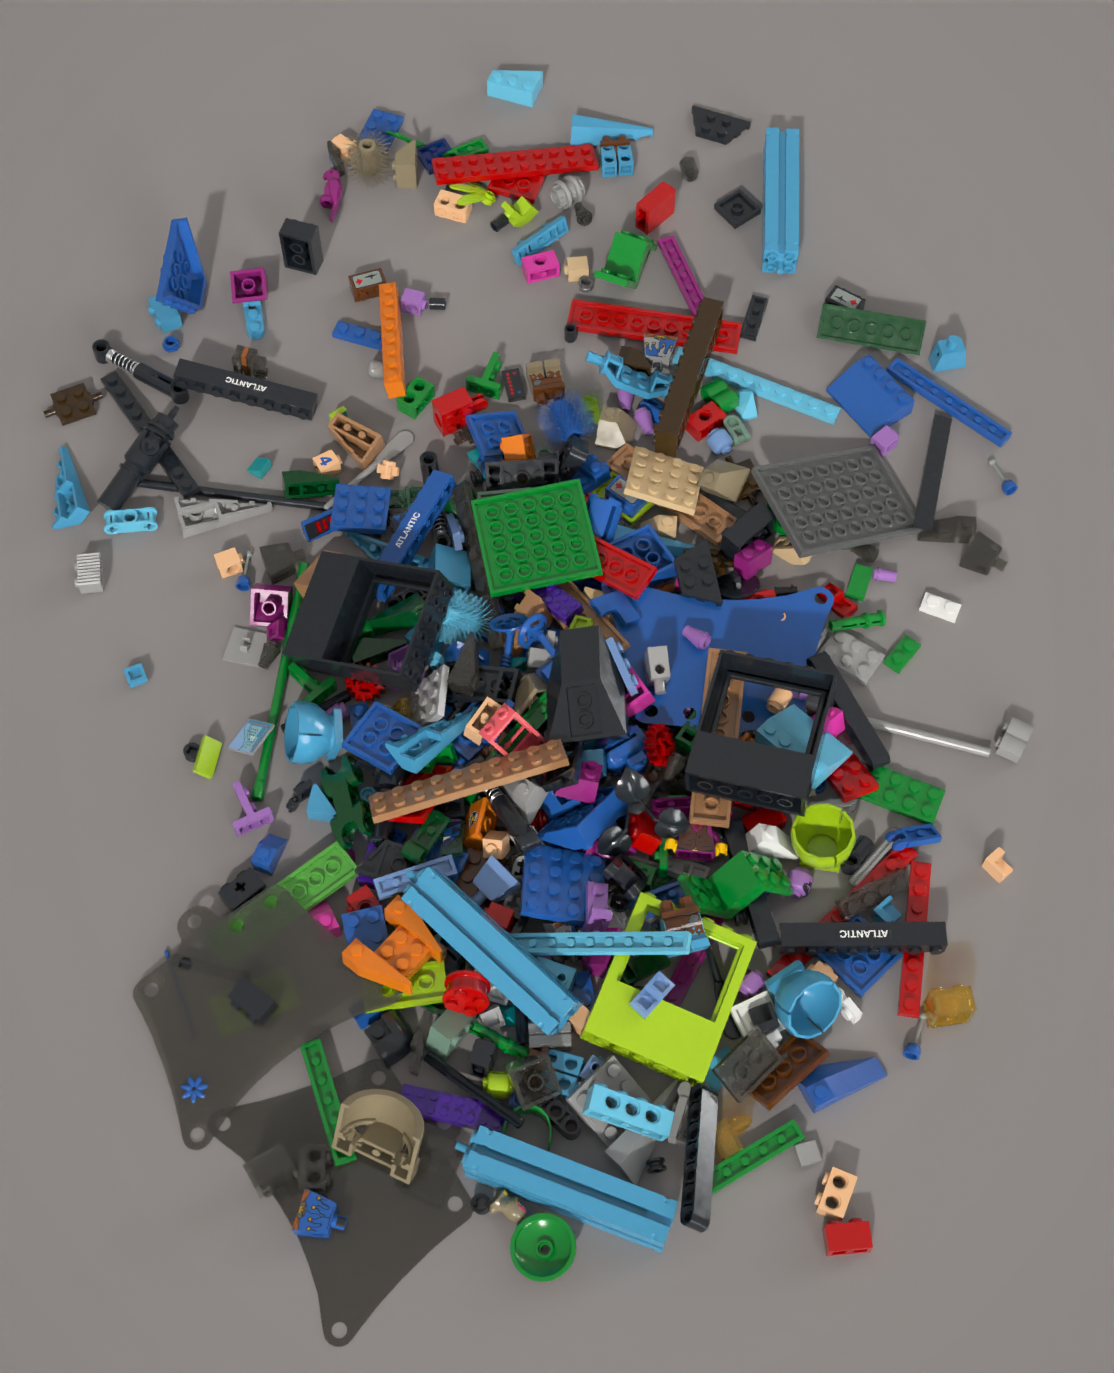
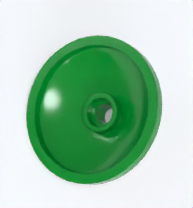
[510,1213,577,1282]

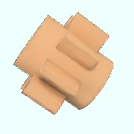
[377,460,400,480]

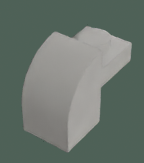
[526,630,558,669]

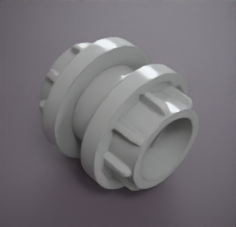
[549,175,585,209]

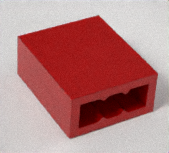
[635,181,676,235]

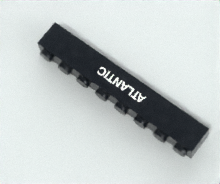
[173,358,318,421]
[778,922,948,956]

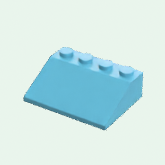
[754,704,853,790]

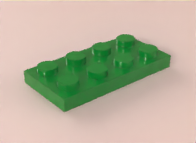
[859,767,946,825]

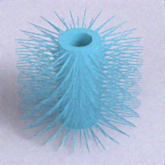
[435,588,492,646]

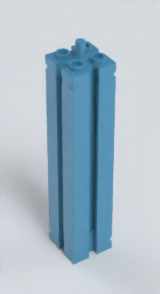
[761,127,799,274]
[401,867,584,1035]
[455,1125,679,1253]

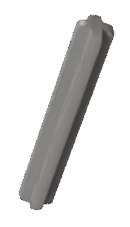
[848,827,899,888]

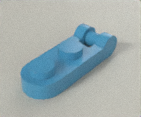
[243,301,265,340]

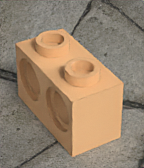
[434,189,473,223]
[814,1167,858,1222]

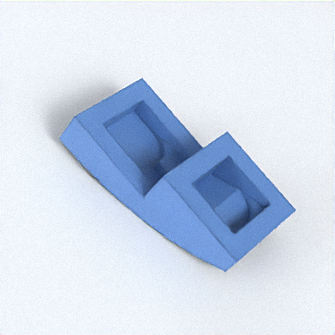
[629,971,675,1019]

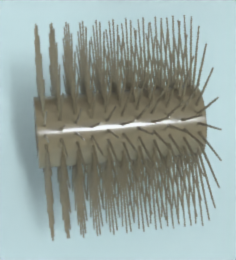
[343,127,393,189]

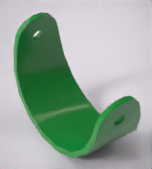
[502,1104,552,1151]

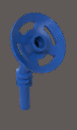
[489,613,527,668]
[518,613,555,660]

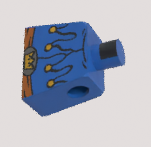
[292,1189,348,1238]

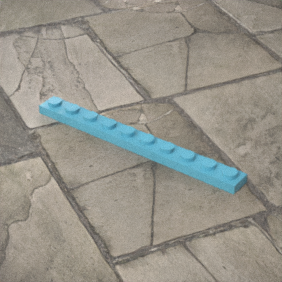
[672,347,841,425]
[509,931,692,956]

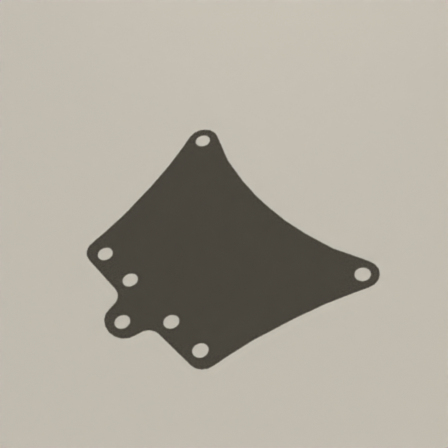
[133,885,403,1150]
[208,1059,473,1347]

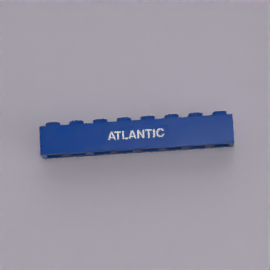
[374,470,457,602]

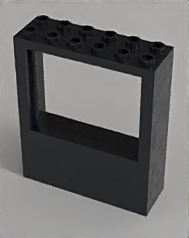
[282,551,454,692]
[685,650,838,817]

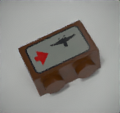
[348,268,387,302]

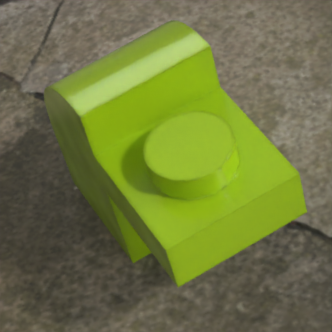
[501,196,539,227]

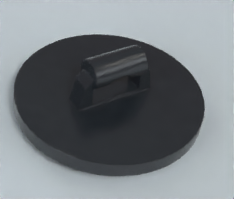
[717,570,760,599]

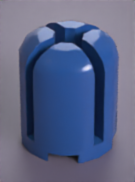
[586,494,624,543]
[595,722,648,776]

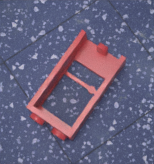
[479,703,548,757]

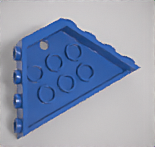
[155,217,207,314]

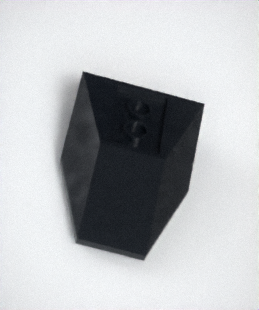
[546,625,630,747]

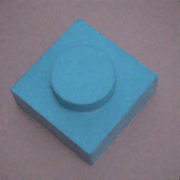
[123,663,148,688]

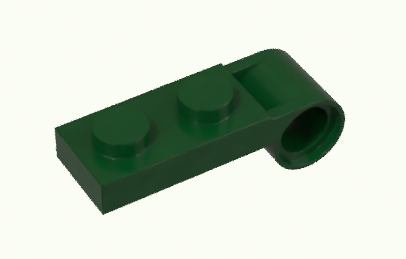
[401,809,451,865]
[620,955,671,987]

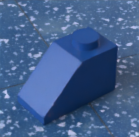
[250,834,288,876]

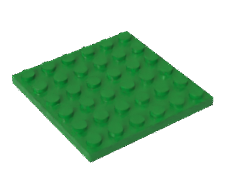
[471,478,603,598]

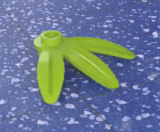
[449,182,496,206]

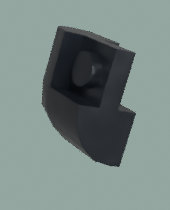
[364,1009,414,1069]

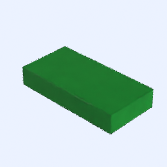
[845,563,874,602]

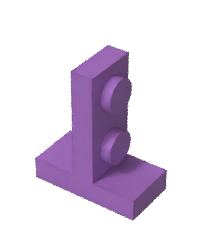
[232,781,274,837]
[581,881,612,932]

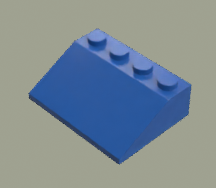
[826,354,915,438]
[598,524,677,592]
[537,785,628,850]

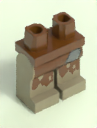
[526,358,565,407]

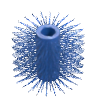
[535,389,598,453]

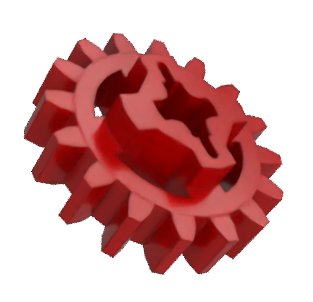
[345,662,387,703]
[643,723,676,767]

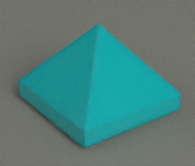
[499,1005,516,1027]

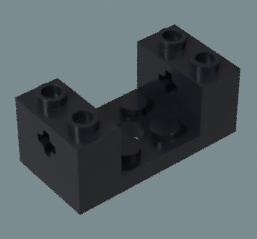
[484,453,559,491]
[445,662,522,710]

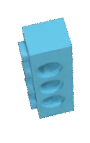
[582,1083,674,1142]

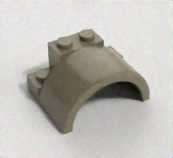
[332,1089,424,1184]

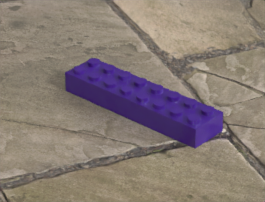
[522,585,584,626]
[400,1083,505,1133]

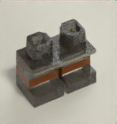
[232,345,268,380]

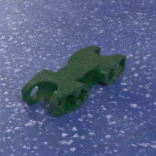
[321,752,374,851]

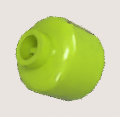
[482,1070,513,1100]

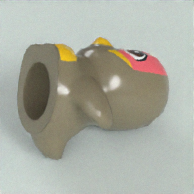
[489,1189,526,1222]

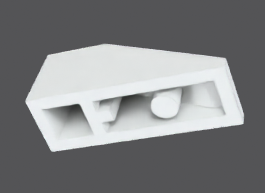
[745,823,800,861]

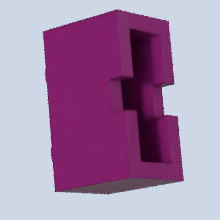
[733,538,773,580]

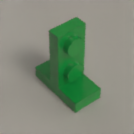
[466,352,502,400]
[288,662,338,705]

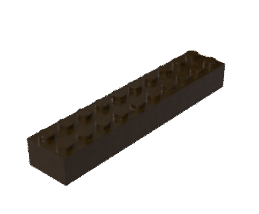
[653,297,724,457]

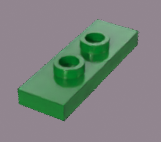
[654,838,668,879]

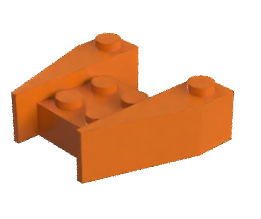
[342,895,443,995]

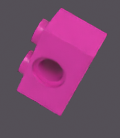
[521,250,560,284]

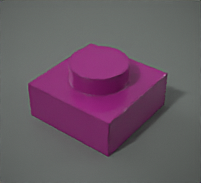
[267,619,285,645]

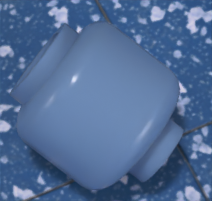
[707,428,733,455]

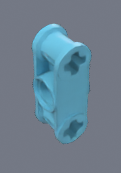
[104,507,158,534]

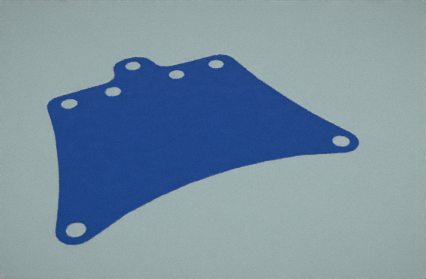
[601,583,834,739]

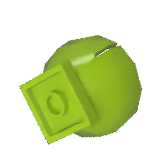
[790,803,856,873]

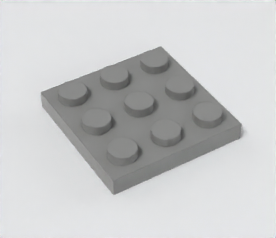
[408,665,450,727]
[566,1055,653,1148]

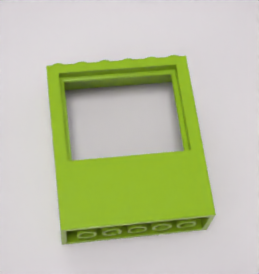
[580,892,757,1087]

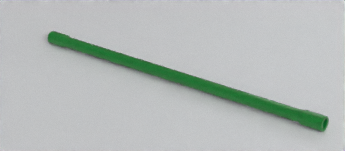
[251,562,310,802]

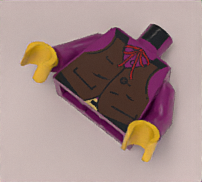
[664,823,728,862]

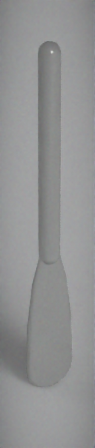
[324,431,414,511]

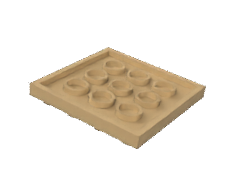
[623,446,704,516]

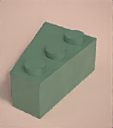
[425,1009,480,1062]

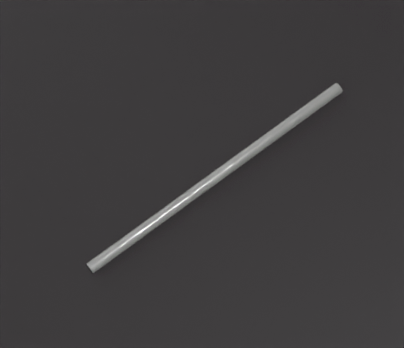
[806,702,991,757]

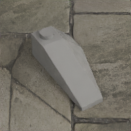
[494,752,548,825]

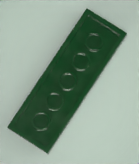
[816,303,926,356]

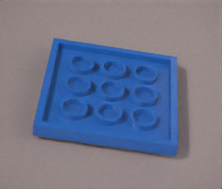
[520,845,605,926]

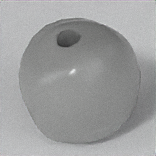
[368,360,384,378]

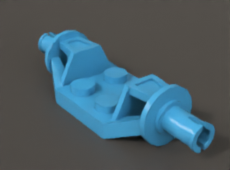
[585,350,673,399]

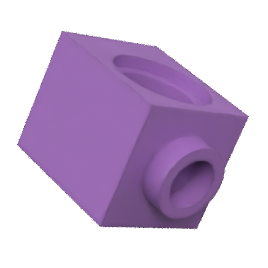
[400,288,428,316]
[870,425,899,458]

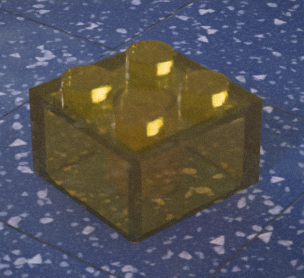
[922,984,977,1029]

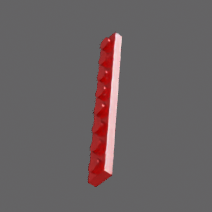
[897,861,932,1019]

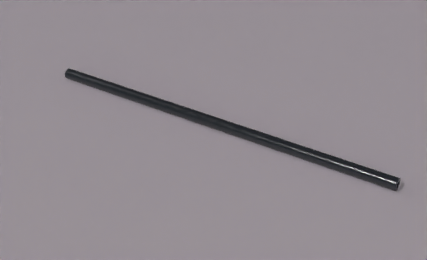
[136,479,405,520]

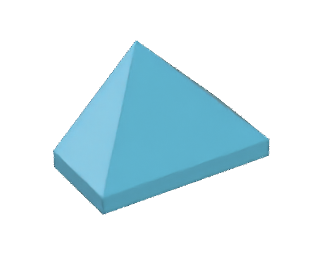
[735,389,758,422]

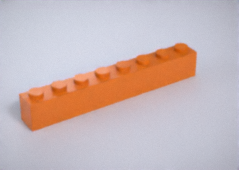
[379,282,406,399]

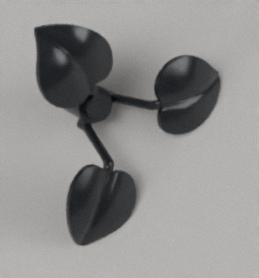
[597,767,690,856]

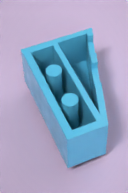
[487,70,543,107]

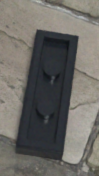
[740,295,769,341]

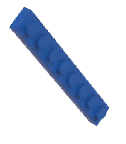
[886,357,1012,448]

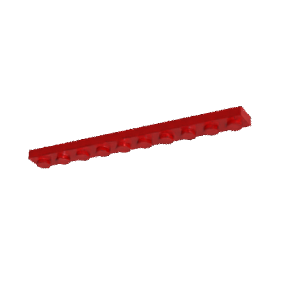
[766,847,919,978]

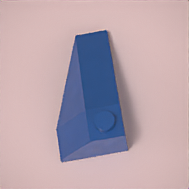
[797,1057,887,1114]

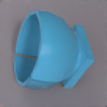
[284,701,344,765]
[765,960,842,1039]

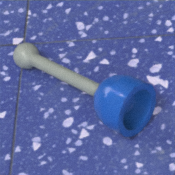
[988,459,1018,496]
[236,551,252,591]
[903,1012,927,1060]

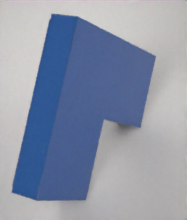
[589,590,641,627]

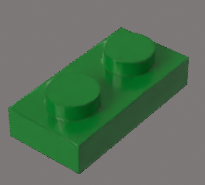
[883,635,921,674]

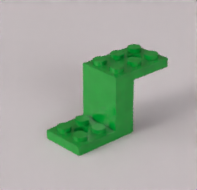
[594,230,657,289]
[677,850,794,919]

